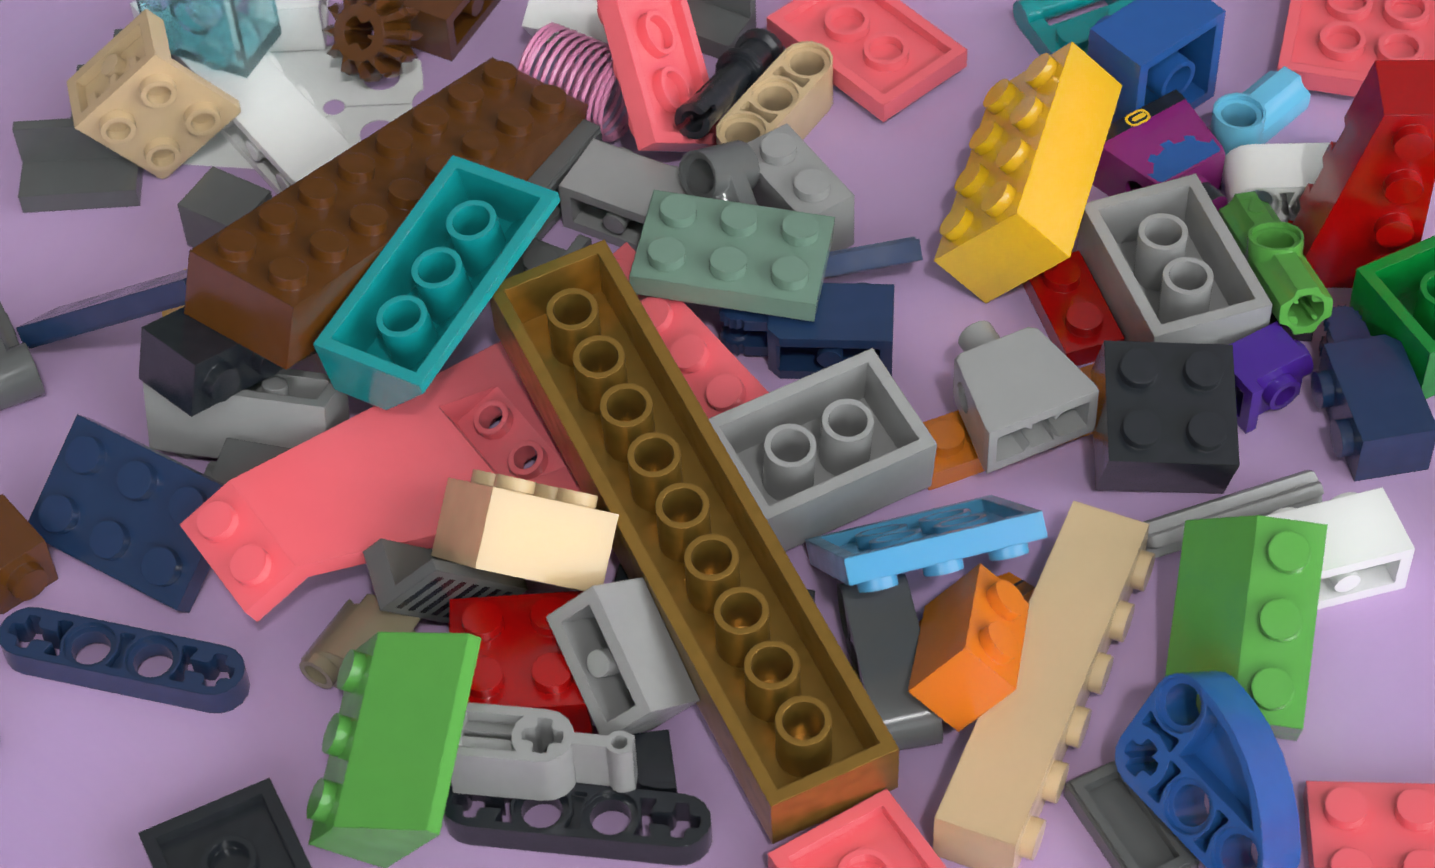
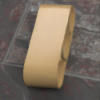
[716,41,833,144]

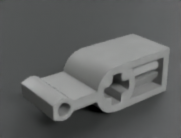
[451,702,638,801]

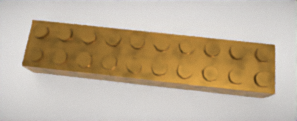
[490,239,899,844]

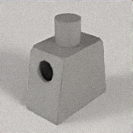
[953,321,1099,474]

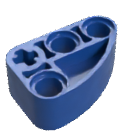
[1115,671,1301,868]

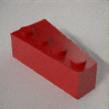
[1287,60,1435,288]

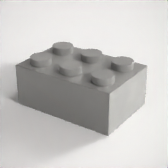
[1078,174,1272,345]
[709,348,937,551]

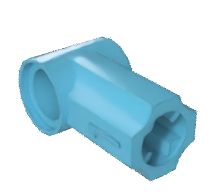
[1209,66,1311,155]

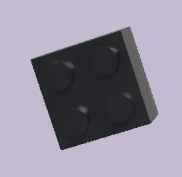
[1091,340,1240,494]

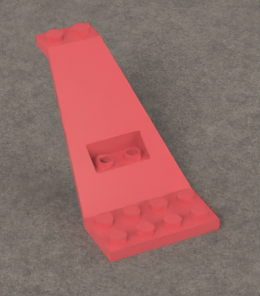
[179,242,769,622]

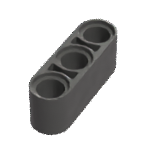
[837,574,943,750]

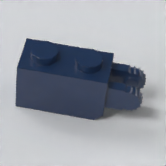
[719,283,894,379]
[1311,305,1435,482]

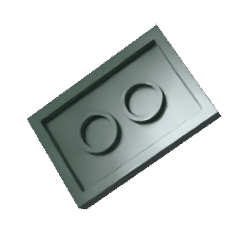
[629,190,835,322]

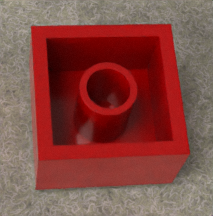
[449,591,593,734]

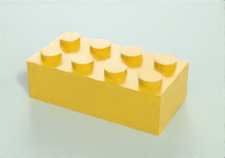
[933,42,1122,303]

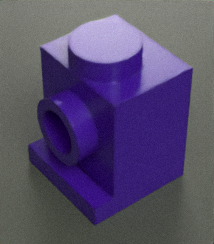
[1229,322,1314,434]

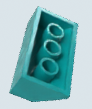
[313,155,561,410]

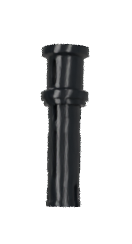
[675,28,784,139]

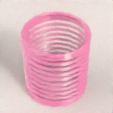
[517,22,629,143]

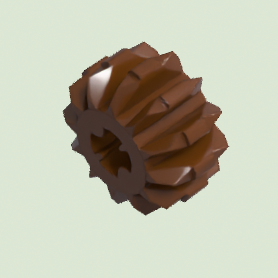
[322,0,424,82]

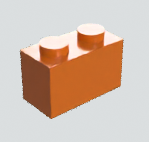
[908,563,1030,732]

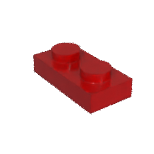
[1022,251,1125,366]

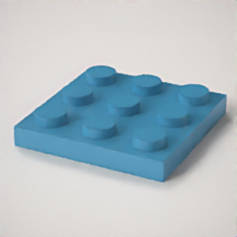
[805,495,1048,593]

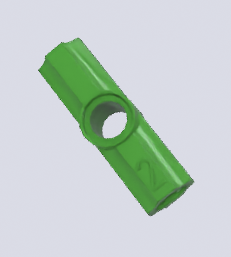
[1219,191,1333,335]

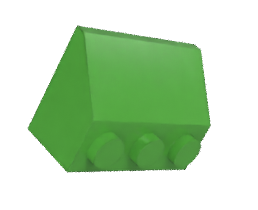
[1165,515,1328,741]
[306,632,481,868]

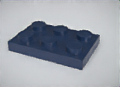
[28,414,225,613]

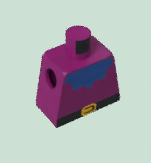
[1092,89,1228,212]

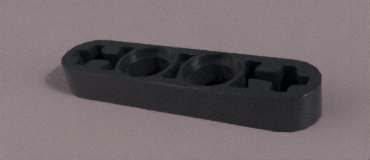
[444,783,712,866]

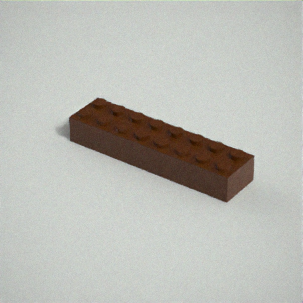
[184,57,588,370]

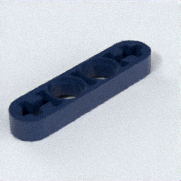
[0,607,250,714]

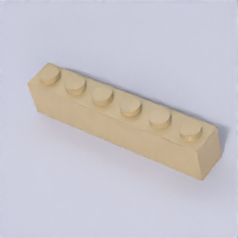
[933,500,1156,868]

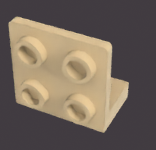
[66,9,241,179]

